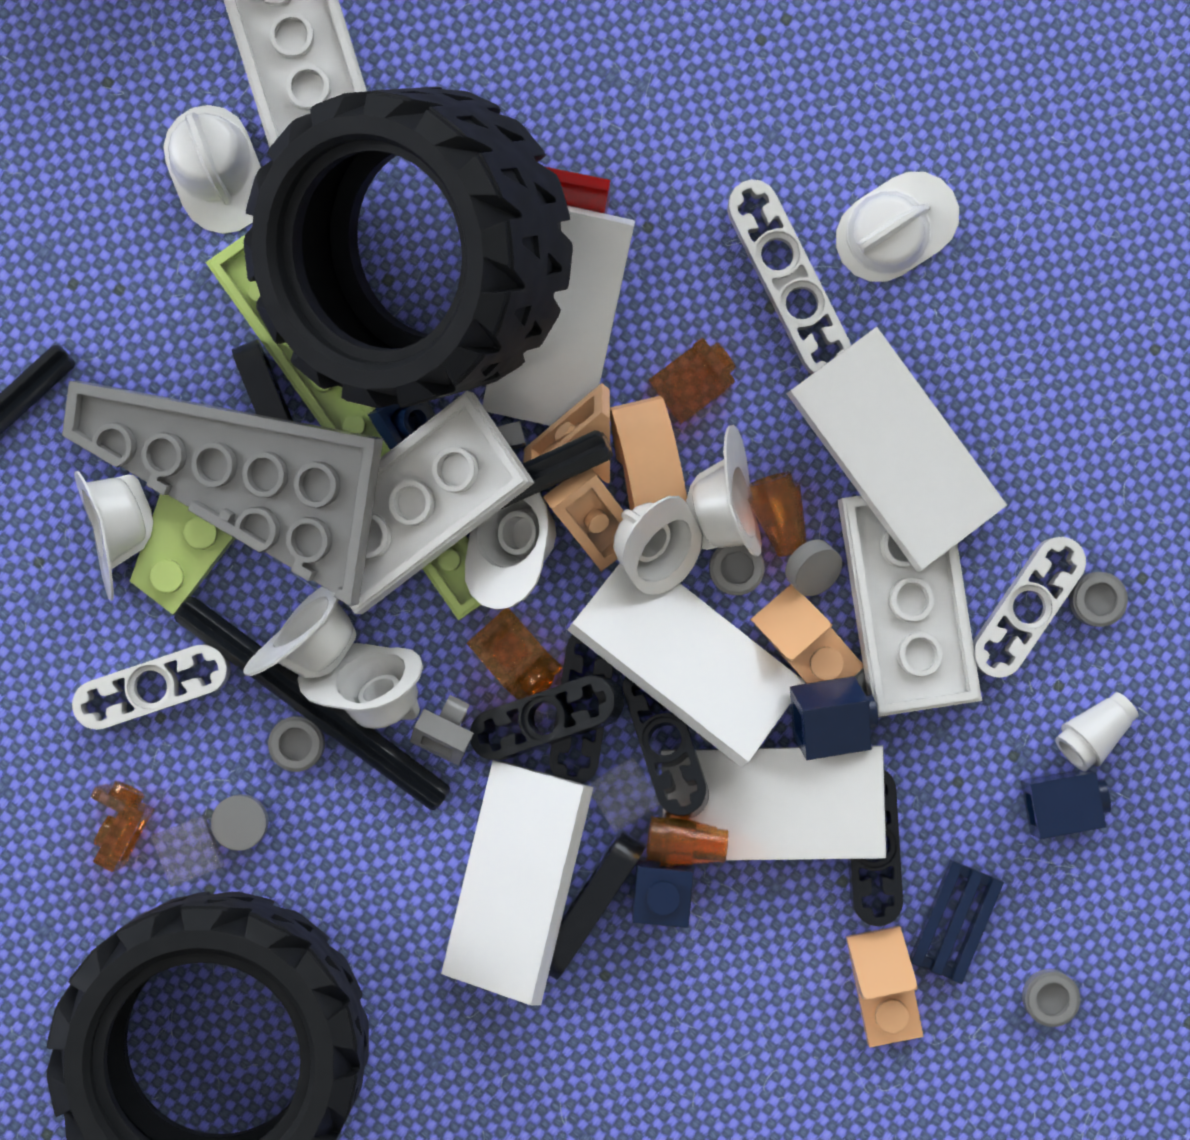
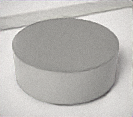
[785,539,842,596]
[709,545,765,595]
[1069,572,1128,627]
[268,716,325,772]
[211,794,269,851]
[1022,969,1080,1027]

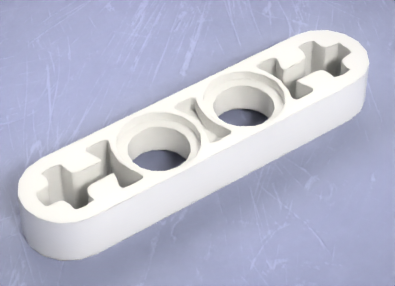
[727,179,851,374]

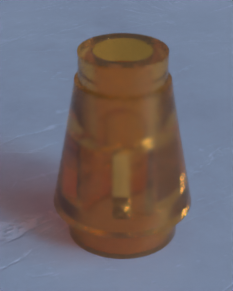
[747,471,807,557]
[646,812,728,867]

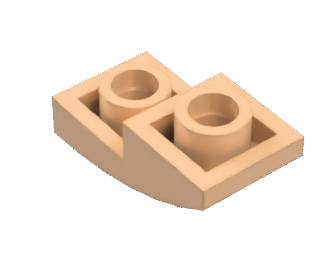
[610,396,687,510]

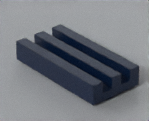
[910,859,1004,984]

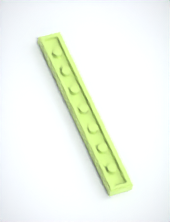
[205,235,481,620]

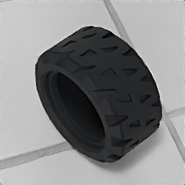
[244,87,573,408]
[47,892,369,1140]

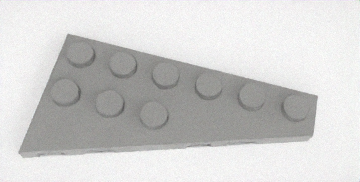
[62,381,383,606]

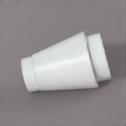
[1055,692,1139,771]

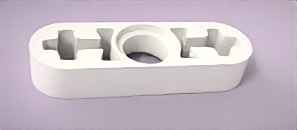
[973,537,1086,678]
[72,644,231,730]

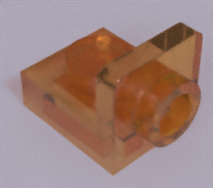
[648,337,736,425]
[467,608,562,700]
[90,780,154,872]

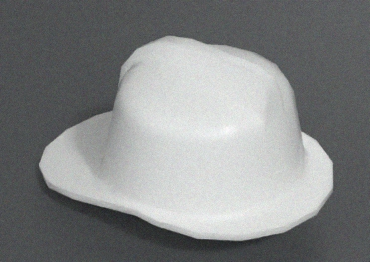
[163,105,261,234]
[836,172,959,282]
[686,425,762,557]
[74,471,153,601]
[465,492,556,610]
[613,496,702,595]
[244,586,356,678]
[298,643,423,729]

